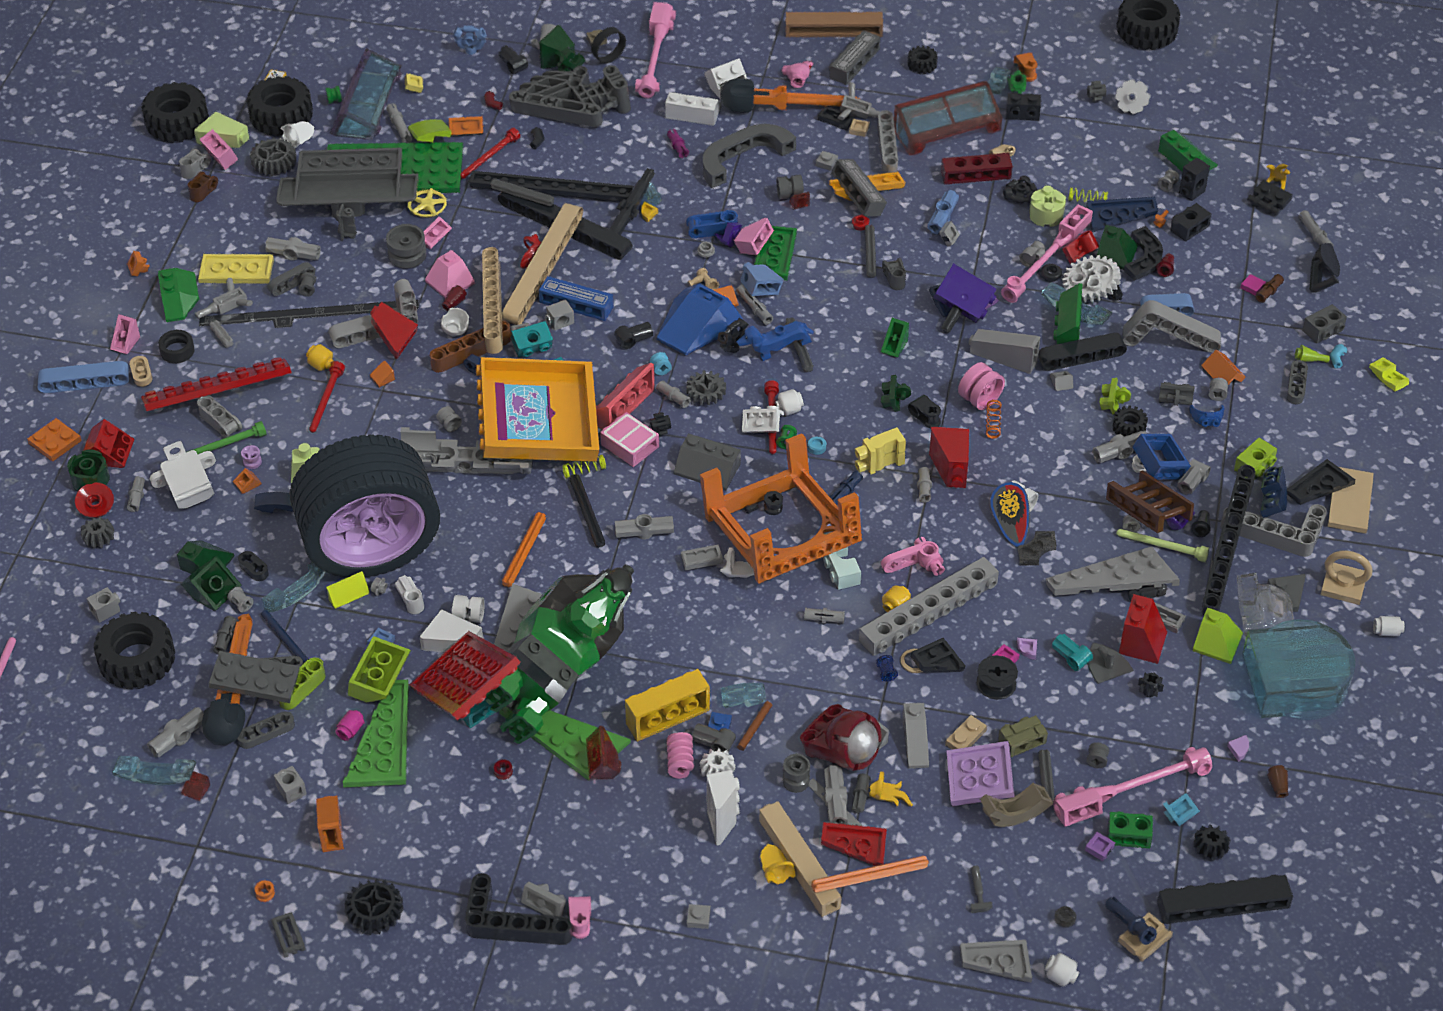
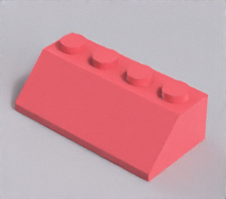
[596,363,655,430]

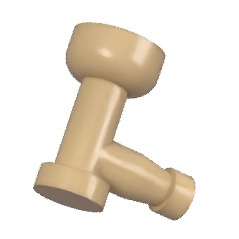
[688,268,719,290]

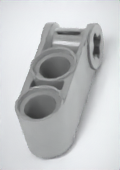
[197,395,242,438]

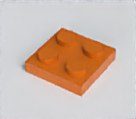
[27,418,82,462]

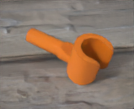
[1153,210,1169,228]

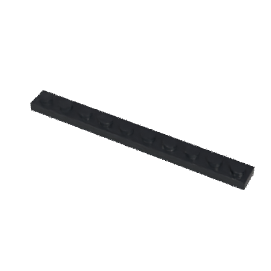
[469,171,634,201]

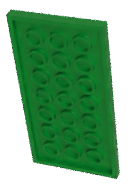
[327,142,463,193]

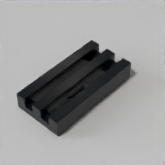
[817,106,855,131]

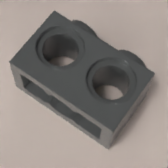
[1302,304,1347,343]

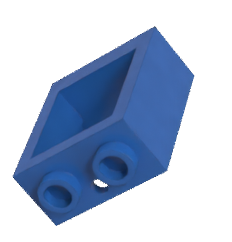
[1133,434,1191,480]

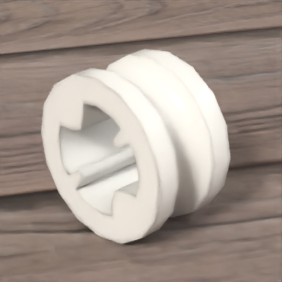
[1132,455,1147,473]

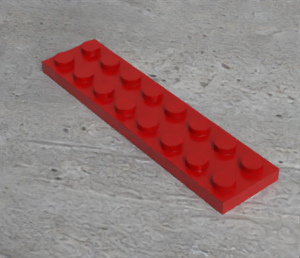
[141,357,292,411]

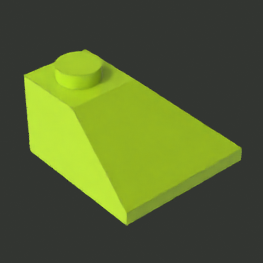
[1192,608,1243,664]

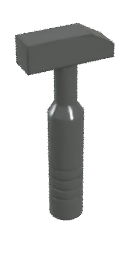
[971,866,992,913]

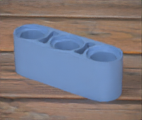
[1140,293,1194,316]

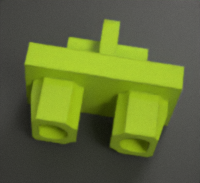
[1099,378,1131,415]

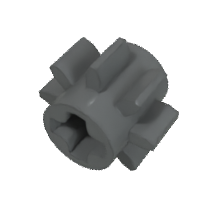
[1087,81,1106,101]

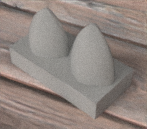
[521,882,566,916]

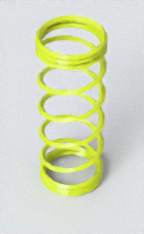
[1068,187,1108,203]
[562,455,606,479]

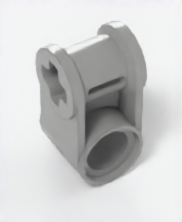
[179,149,211,179]

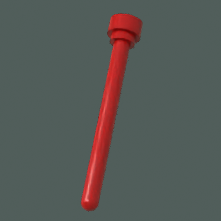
[461,127,521,179]
[309,361,345,433]
[764,380,779,454]

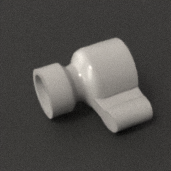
[1019,241,1045,267]

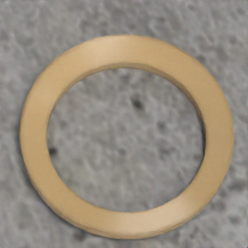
[901,649,923,673]

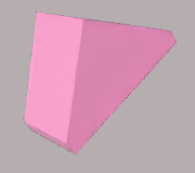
[110,314,140,354]

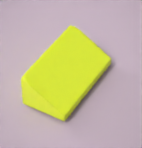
[326,572,369,608]

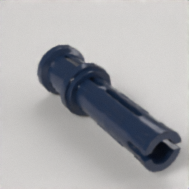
[1105,897,1157,945]

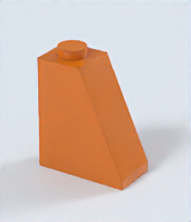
[316,796,344,852]

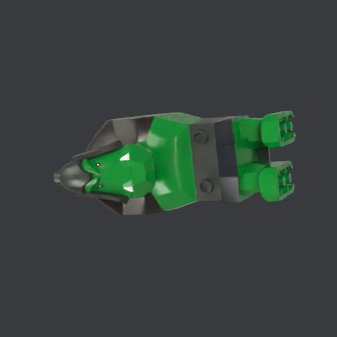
[486,564,634,744]

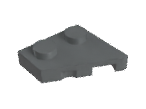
[1267,574,1306,614]

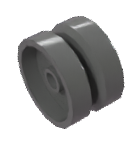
[386,224,427,268]

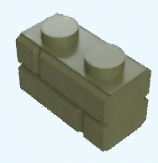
[998,716,1048,757]

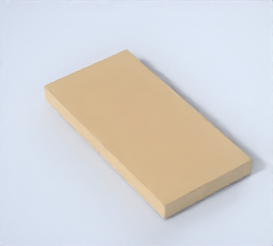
[1327,467,1374,533]

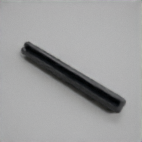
[570,474,605,548]

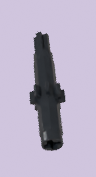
[609,168,655,235]

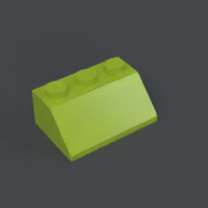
[348,636,411,703]

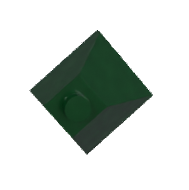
[539,25,576,69]
[1096,225,1138,270]
[177,540,235,574]
[181,556,242,611]

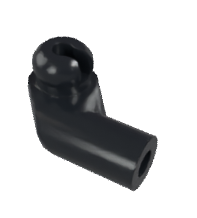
[530,127,545,149]

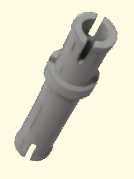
[386,103,413,143]
[1298,210,1333,245]
[736,284,773,325]

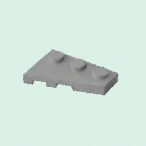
[960,940,1032,982]

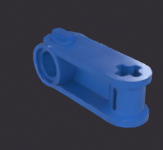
[686,210,738,238]

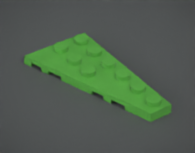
[343,679,409,788]
[499,707,631,780]

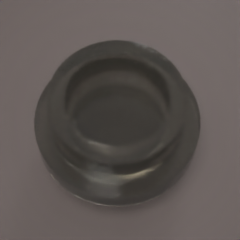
[1054,906,1076,927]

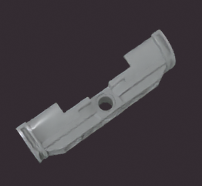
[401,427,533,474]

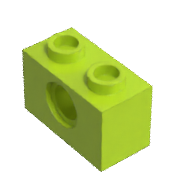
[1234,437,1277,480]

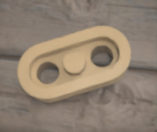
[129,356,153,387]

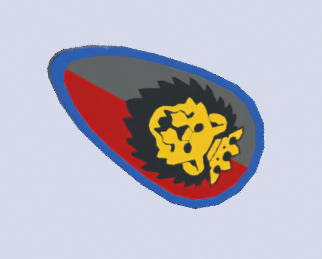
[990,482,1030,548]

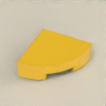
[641,202,658,222]

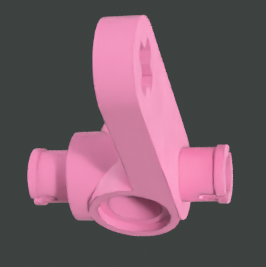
[880,537,945,576]

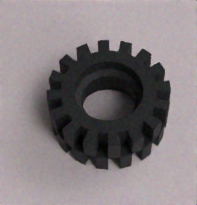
[908,45,938,74]
[1113,405,1148,436]

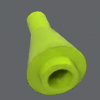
[1295,345,1330,363]

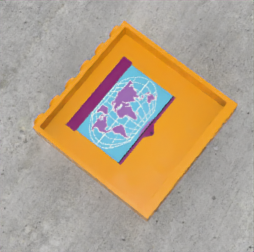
[476,357,599,462]

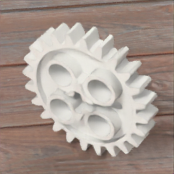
[1062,255,1121,303]

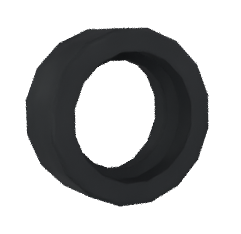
[158,329,195,364]

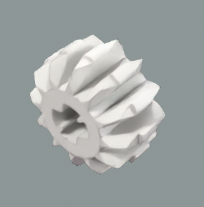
[700,748,735,777]

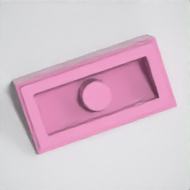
[423,216,452,249]

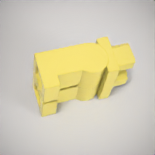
[855,427,906,475]

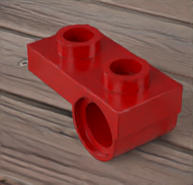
[1062,230,1099,264]

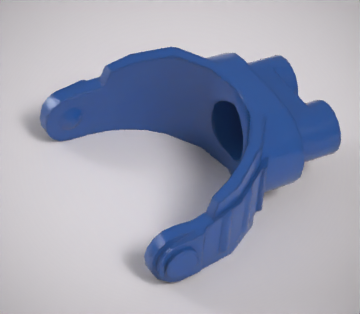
[1189,405,1225,427]

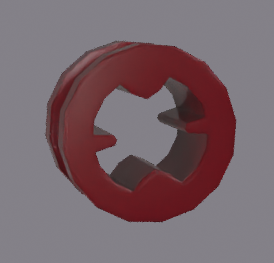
[494,759,513,780]

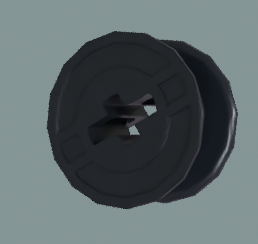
[976,655,1018,700]

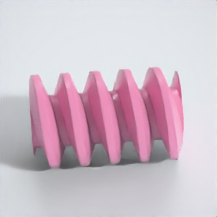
[667,732,694,779]

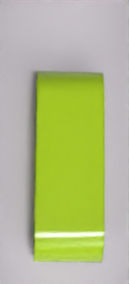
[279,657,326,710]

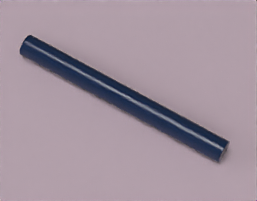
[261,610,309,664]

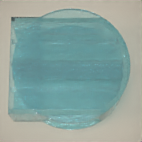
[1242,620,1356,720]

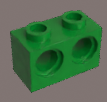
[1107,812,1153,849]

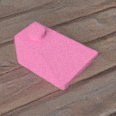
[425,250,475,298]

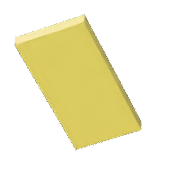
[198,254,274,284]

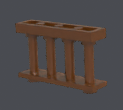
[1106,470,1194,533]

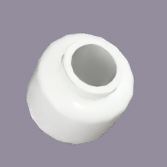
[775,389,804,416]
[1044,953,1079,987]

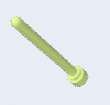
[1116,529,1209,563]

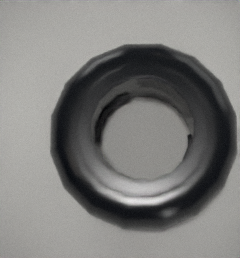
[1040,264,1063,282]

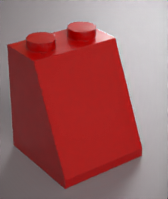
[929,427,969,488]
[1119,594,1167,664]

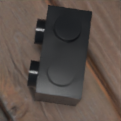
[1006,93,1041,121]

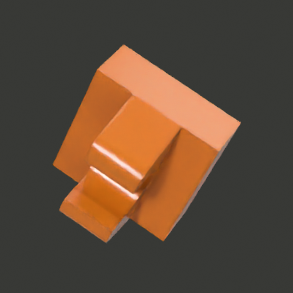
[127,251,150,276]

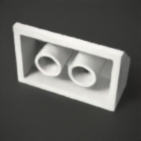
[665,92,722,126]
[707,770,740,845]

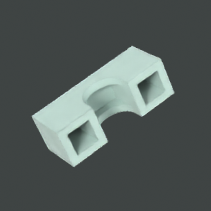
[823,532,861,590]

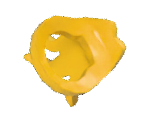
[1266,164,1290,190]
[869,771,913,807]

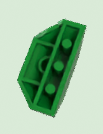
[158,268,199,323]

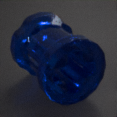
[876,655,898,682]

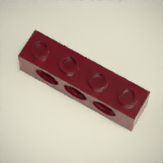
[941,153,1013,185]

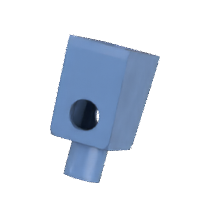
[741,262,784,296]

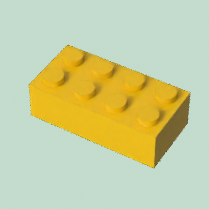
[625,669,710,742]

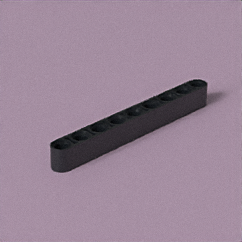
[497,192,633,260]
[1201,465,1255,615]

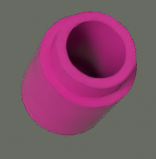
[335,710,365,741]

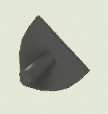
[1088,642,1133,684]

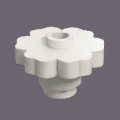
[1115,79,1150,114]

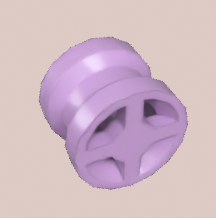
[241,445,262,469]

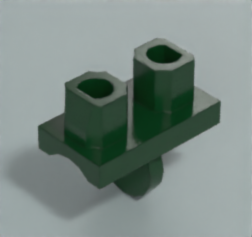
[555,46,586,72]
[881,375,911,412]

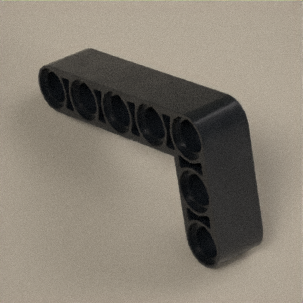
[465,873,572,945]

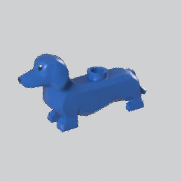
[737,321,814,361]

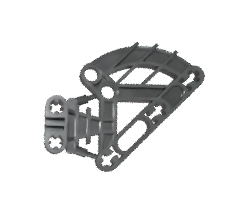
[509,65,631,127]

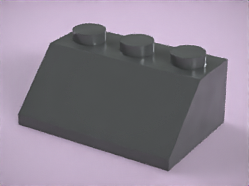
[674,433,741,491]

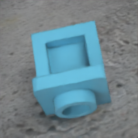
[1163,793,1200,826]

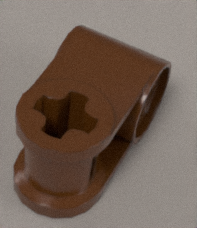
[188,171,218,202]

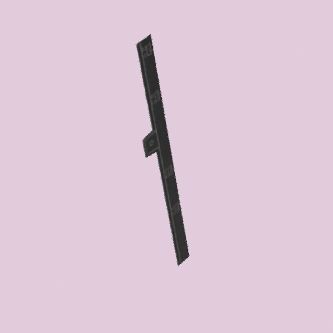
[199,299,419,328]

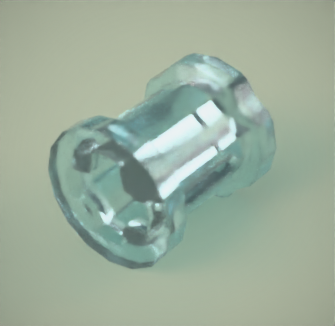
[644,183,662,206]

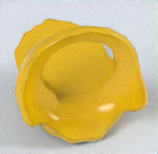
[760,844,796,884]

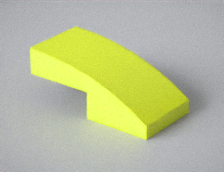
[1369,357,1409,392]

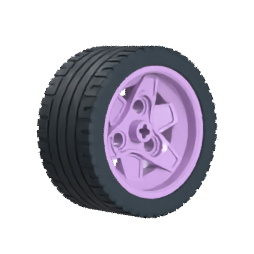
[290,434,440,578]

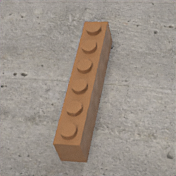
[785,12,883,37]

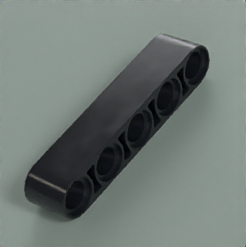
[1038,332,1127,371]

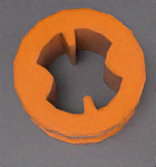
[255,880,275,902]

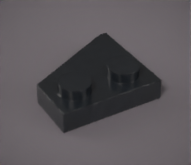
[910,637,966,672]

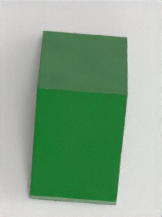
[881,317,909,358]

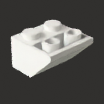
[704,58,747,100]

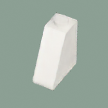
[420,610,484,652]

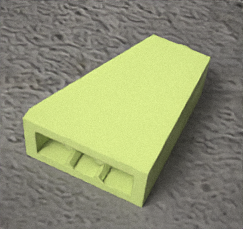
[194,112,249,148]

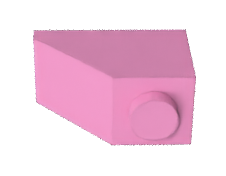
[734,218,774,255]

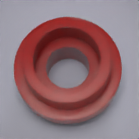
[852,215,869,231]

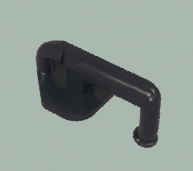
[1309,243,1340,293]

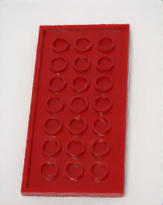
[409,631,521,720]

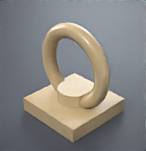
[1320,551,1373,605]

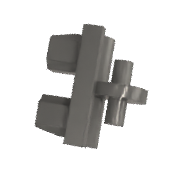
[1159,382,1195,406]

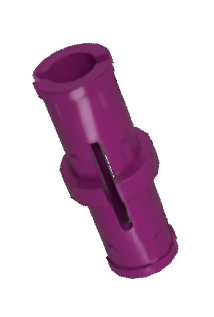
[667,129,689,158]

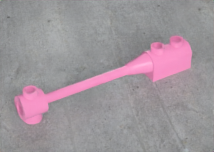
[635,2,676,98]
[1001,204,1093,303]
[1053,747,1212,827]

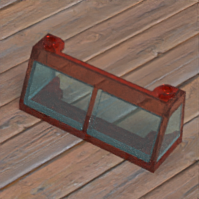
[894,81,1002,156]

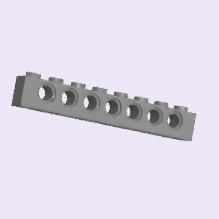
[859,557,999,656]

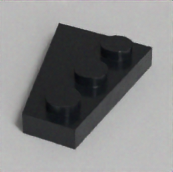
[1287,459,1355,505]

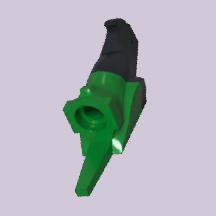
[1007,63,1027,94]

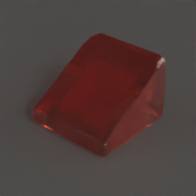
[790,192,810,210]
[181,770,210,801]

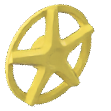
[408,188,447,217]

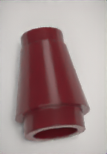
[1157,254,1175,277]
[442,285,467,311]

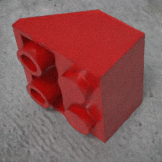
[83,419,134,468]

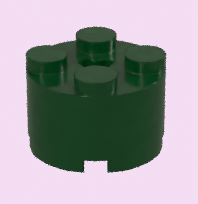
[67,450,110,491]

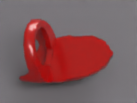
[520,234,542,269]

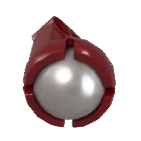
[800,704,882,770]

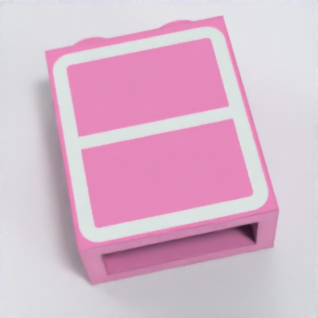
[600,412,659,467]

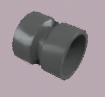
[776,175,804,200]
[782,754,810,793]

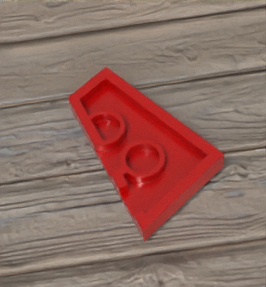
[821,822,887,866]

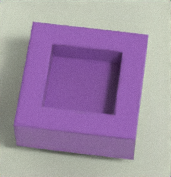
[1085,832,1115,861]

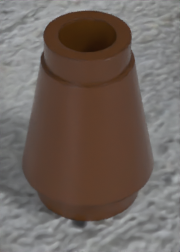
[1267,765,1289,798]

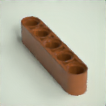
[430,321,511,373]

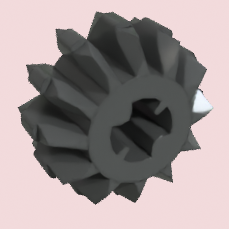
[81,516,114,549]

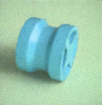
[650,352,672,375]

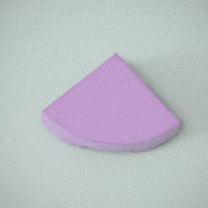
[1017,638,1037,660]
[1227,735,1249,762]

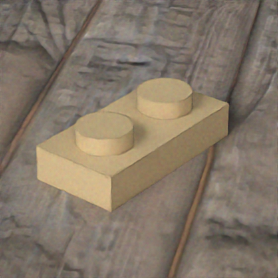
[945,715,987,750]

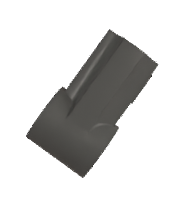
[692,724,736,752]

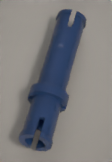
[830,471,863,505]

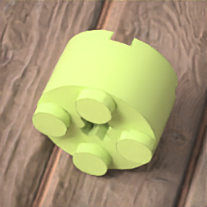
[1029,186,1066,227]

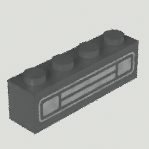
[829,30,880,85]
[831,159,887,216]

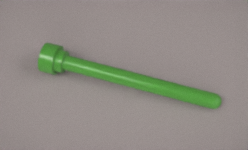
[187,421,267,455]

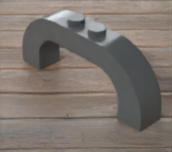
[703,124,796,189]

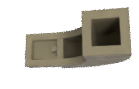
[980,783,1054,827]

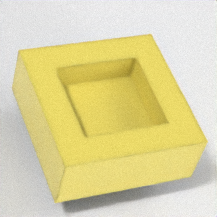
[405,73,423,93]

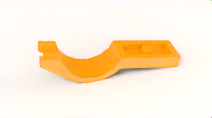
[829,172,905,201]

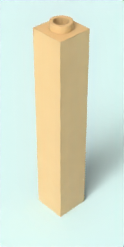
[759,801,841,917]

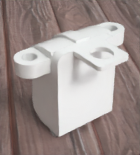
[150,441,216,509]

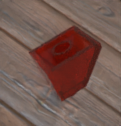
[586,726,621,779]

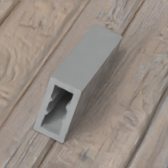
[968,329,1040,374]

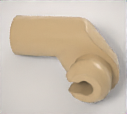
[989,144,1015,156]

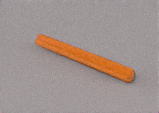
[502,512,546,588]

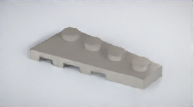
[494,583,542,652]

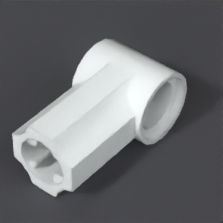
[395,575,424,614]

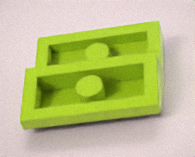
[408,119,452,142]

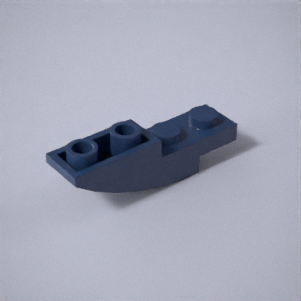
[1260,466,1287,518]

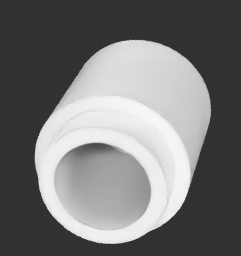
[1373,616,1404,637]

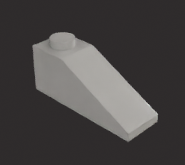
[902,703,929,769]

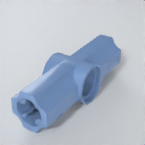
[927,190,959,235]

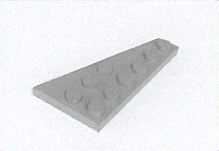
[1046,546,1180,596]

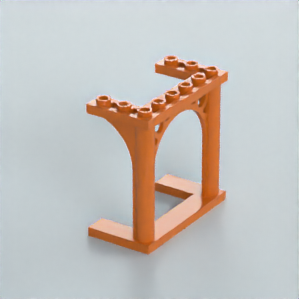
[700,433,862,584]

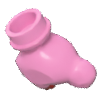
[782,61,813,88]

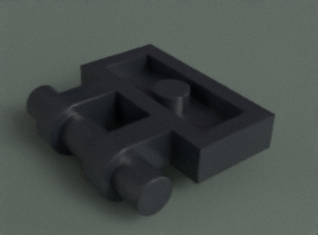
[1247,180,1293,216]

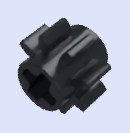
[650,412,671,435]
[1138,672,1164,697]

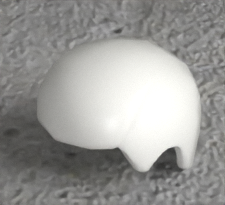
[441,308,469,337]

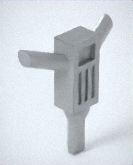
[838,82,880,120]
[195,278,253,319]

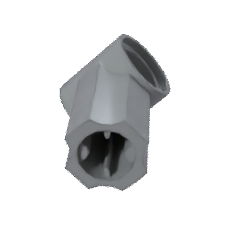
[1177,459,1211,495]

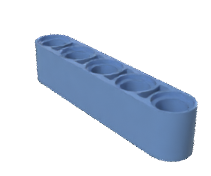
[37,361,129,393]

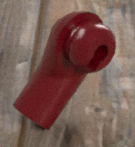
[484,91,503,110]

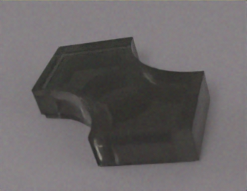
[1017,531,1057,566]

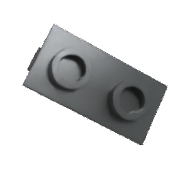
[336,204,357,241]

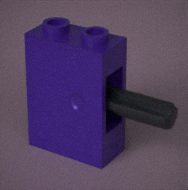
[933,263,996,333]

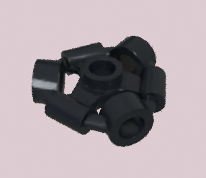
[1003,175,1038,204]
[718,318,749,353]

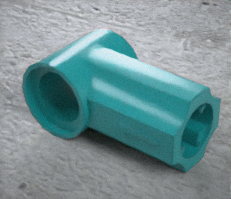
[1052,634,1093,671]

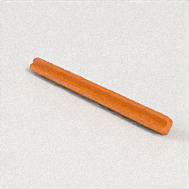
[811,856,929,892]

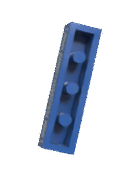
[539,276,614,321]

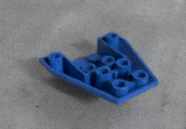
[657,283,743,355]

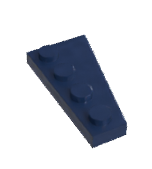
[1086,197,1158,233]

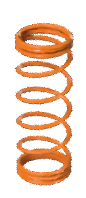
[986,400,1001,439]

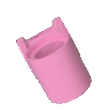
[569,896,591,939]

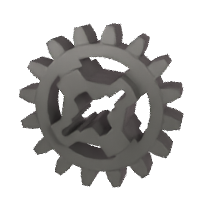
[686,370,726,405]

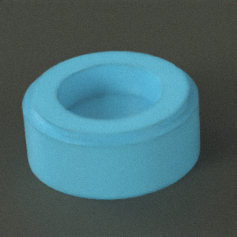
[808,437,827,455]

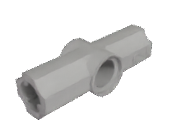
[265,237,321,260]
[1092,431,1147,463]
[615,514,674,540]
[147,707,204,758]
[824,765,848,824]

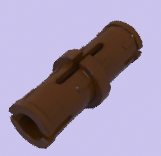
[1255,274,1284,303]

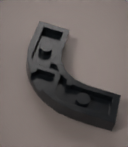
[1124,226,1163,281]

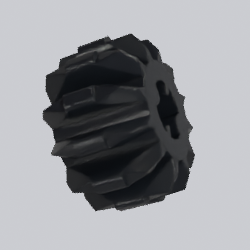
[1193,824,1230,861]

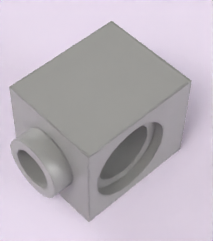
[545,300,574,331]
[86,587,121,623]
[274,766,307,804]

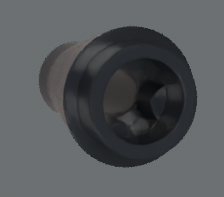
[1191,510,1211,537]

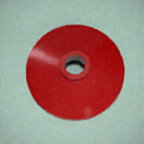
[75,483,114,518]

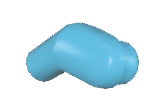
[1330,344,1347,368]

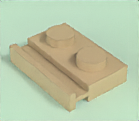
[1118,912,1173,962]

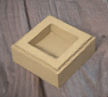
[849,119,870,137]

